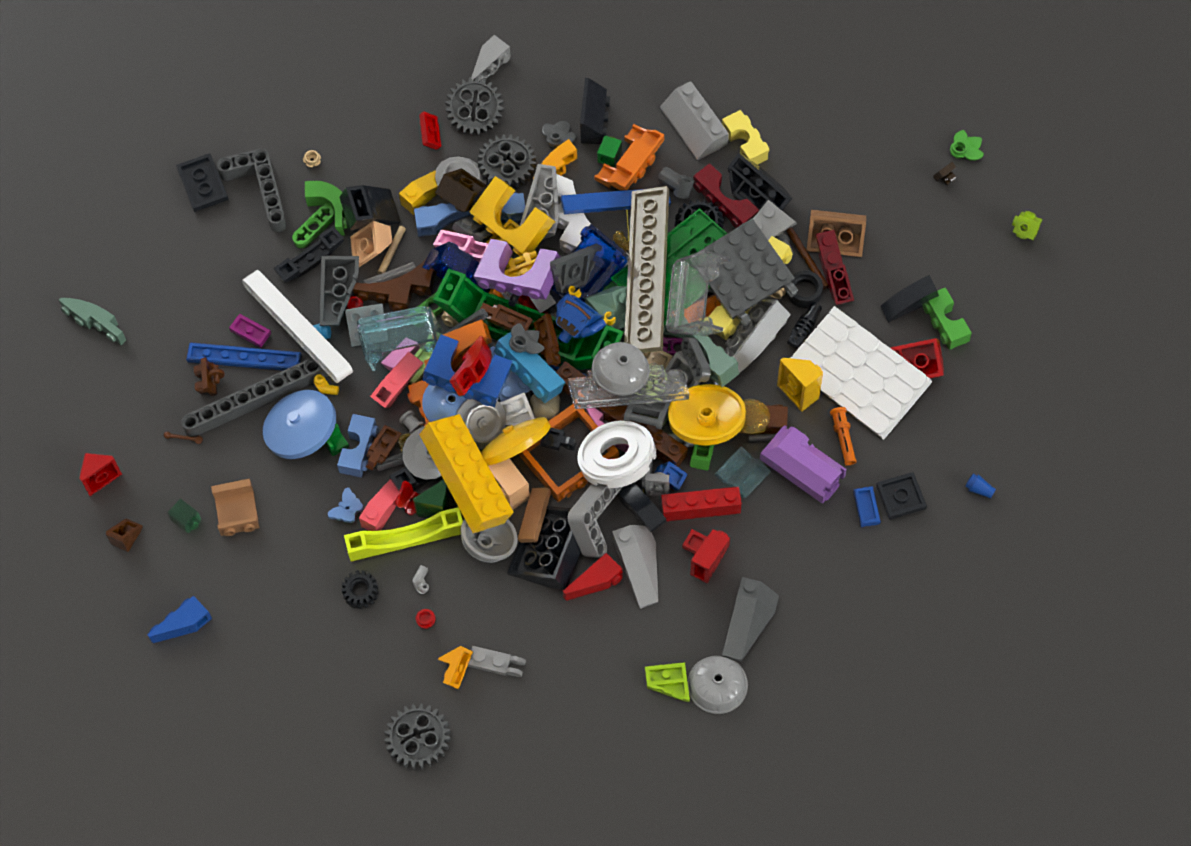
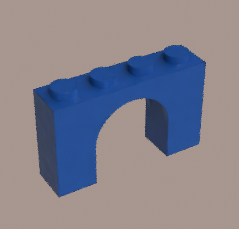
[423,334,513,407]

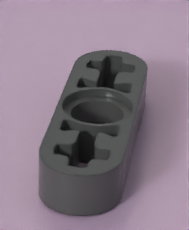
[681,337,711,382]

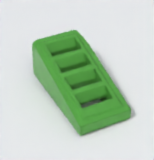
[690,444,714,471]

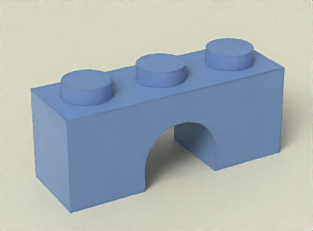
[337,414,379,478]

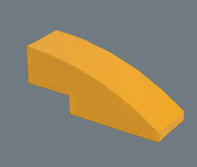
[533,139,577,179]

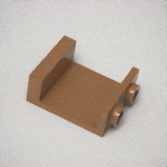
[211,479,260,536]

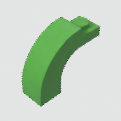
[305,181,348,236]

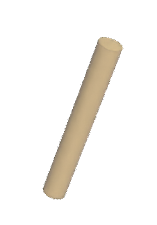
[377,226,406,274]

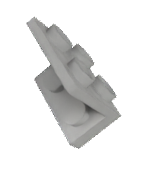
[642,459,670,497]

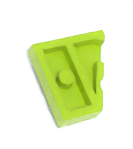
[645,662,690,702]

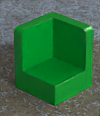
[597,136,622,168]
[325,424,349,456]

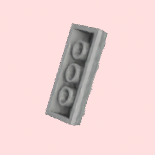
[660,81,729,161]

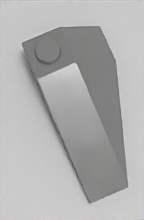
[519,164,559,241]
[612,525,658,609]

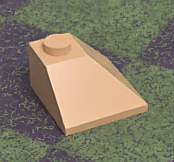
[350,221,392,268]

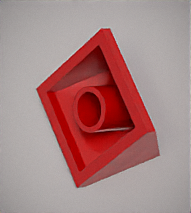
[80,453,122,496]

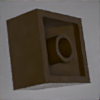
[435,168,488,212]

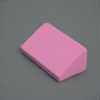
[381,337,420,371]

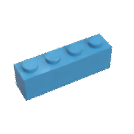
[494,332,565,403]

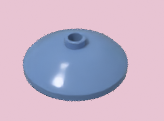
[422,385,468,422]

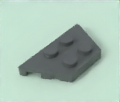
[550,243,602,294]

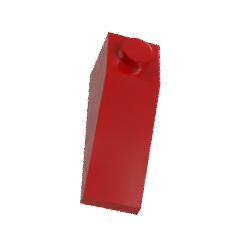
[563,553,623,601]

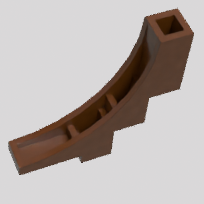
[353,229,458,313]

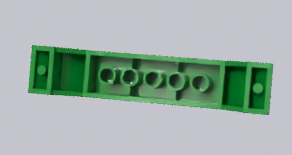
[433,268,624,370]

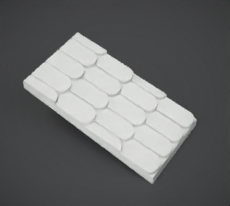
[791,306,932,440]

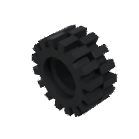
[341,570,379,609]

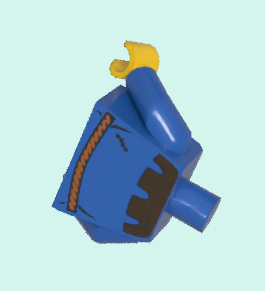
[556,286,616,343]

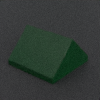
[413,479,451,519]

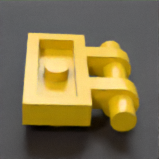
[504,250,537,277]

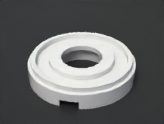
[578,421,656,488]

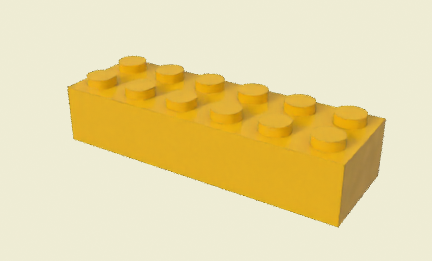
[419,414,514,533]

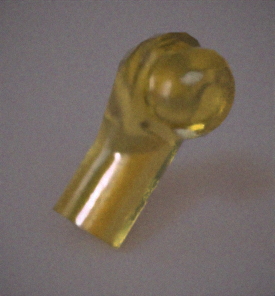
[613,231,629,250]

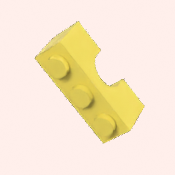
[722,110,769,165]

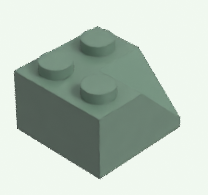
[584,286,627,330]

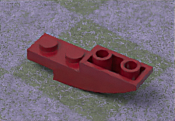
[815,230,854,305]

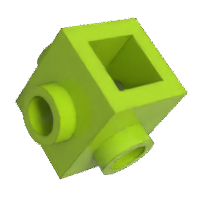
[1012,211,1043,240]

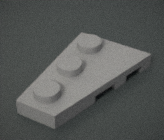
[753,200,797,240]

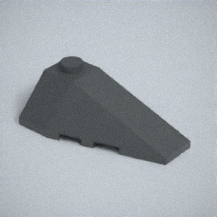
[320,256,359,326]

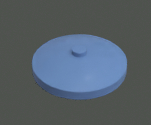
[263,390,336,459]

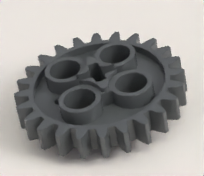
[445,77,504,136]
[477,134,536,187]
[384,703,451,770]

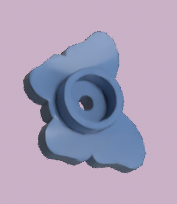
[328,487,363,523]

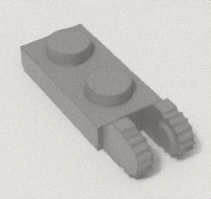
[468,646,526,677]

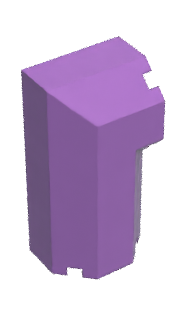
[760,425,847,504]

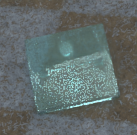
[715,446,771,498]

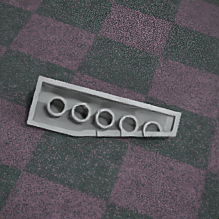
[702,299,791,385]

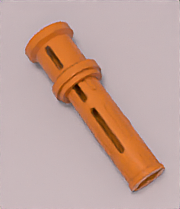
[830,407,857,466]

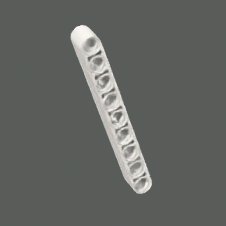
[242,270,353,383]

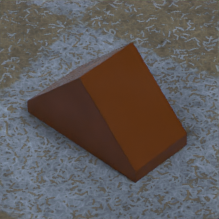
[106,518,143,552]

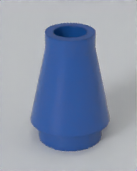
[965,474,996,499]

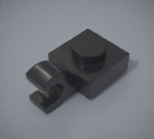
[540,428,576,451]

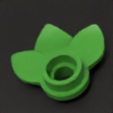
[950,130,984,160]

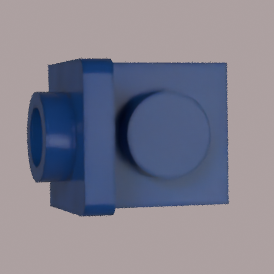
[655,461,688,491]

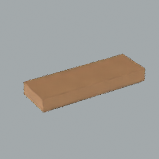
[518,488,551,543]

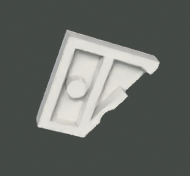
[500,392,535,426]

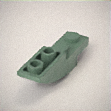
[59,298,126,345]

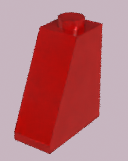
[690,529,730,584]

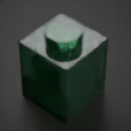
[167,498,201,533]

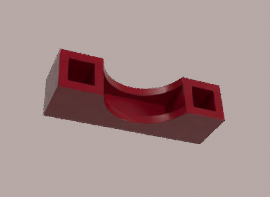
[693,163,760,228]

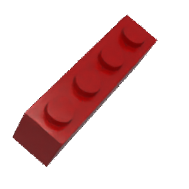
[661,487,742,521]

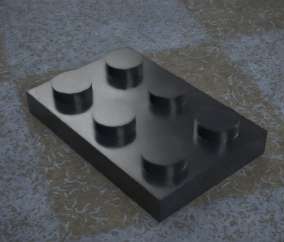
[176,153,229,212]

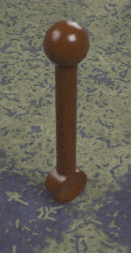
[163,431,203,444]

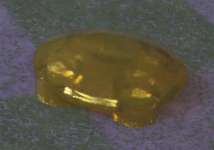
[740,399,770,434]

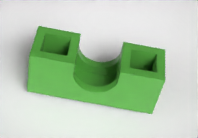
[923,287,972,350]

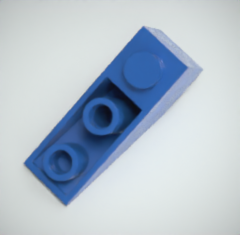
[147,596,212,643]

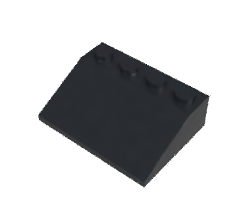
[507,506,581,590]

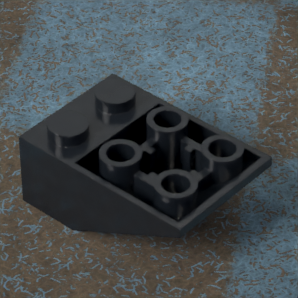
[339,185,401,230]

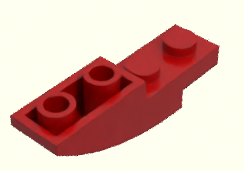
[449,336,492,396]

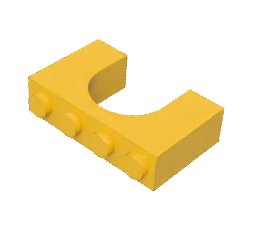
[469,176,555,256]

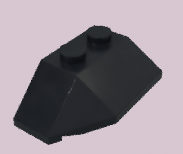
[728,153,792,211]

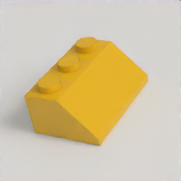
[777,358,823,412]

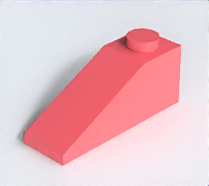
[359,479,399,531]

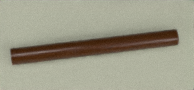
[786,227,829,290]

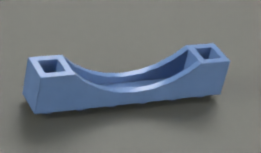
[414,193,525,237]

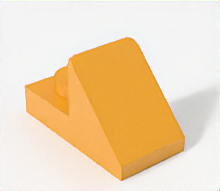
[438,646,473,689]

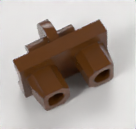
[193,357,225,396]

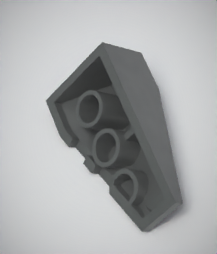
[722,577,779,662]

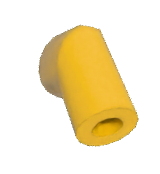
[314,374,339,395]

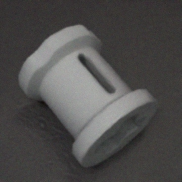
[399,410,424,435]

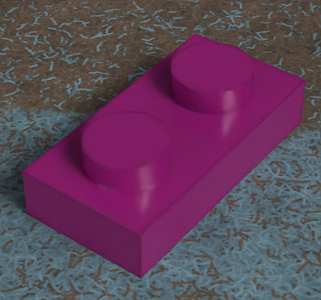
[229,313,271,348]

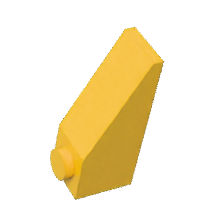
[399,170,438,215]

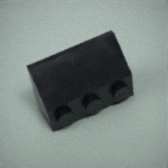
[580,78,610,144]

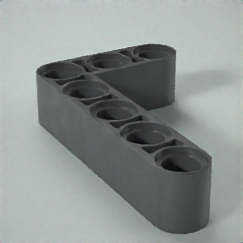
[217,149,286,232]

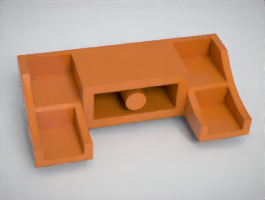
[594,124,664,191]

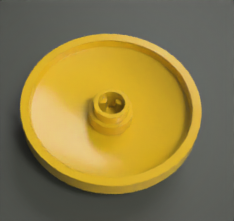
[668,384,746,445]
[481,417,551,465]

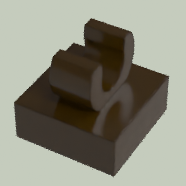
[933,162,957,185]

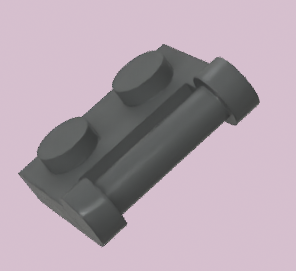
[452,215,493,242]
[624,393,670,430]

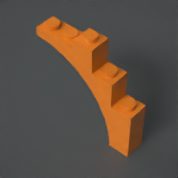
[408,319,492,426]

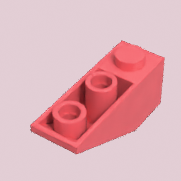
[370,351,423,408]

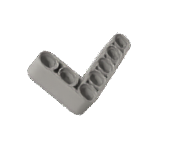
[568,483,622,558]

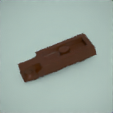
[480,303,533,331]
[533,313,561,367]
[366,425,402,470]

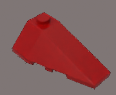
[890,338,944,378]

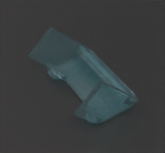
[357,306,443,371]

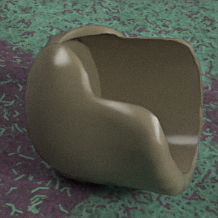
[530,394,561,421]

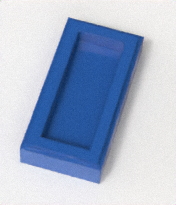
[853,486,881,527]

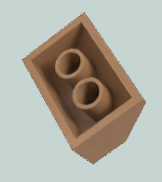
[807,210,866,257]

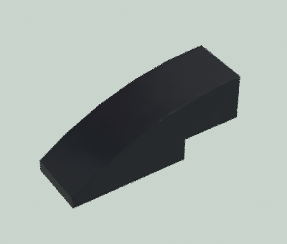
[881,275,939,323]

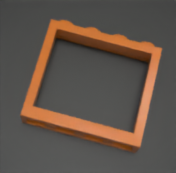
[518,401,619,502]

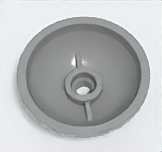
[592,342,650,396]
[461,519,518,563]
[687,656,748,714]

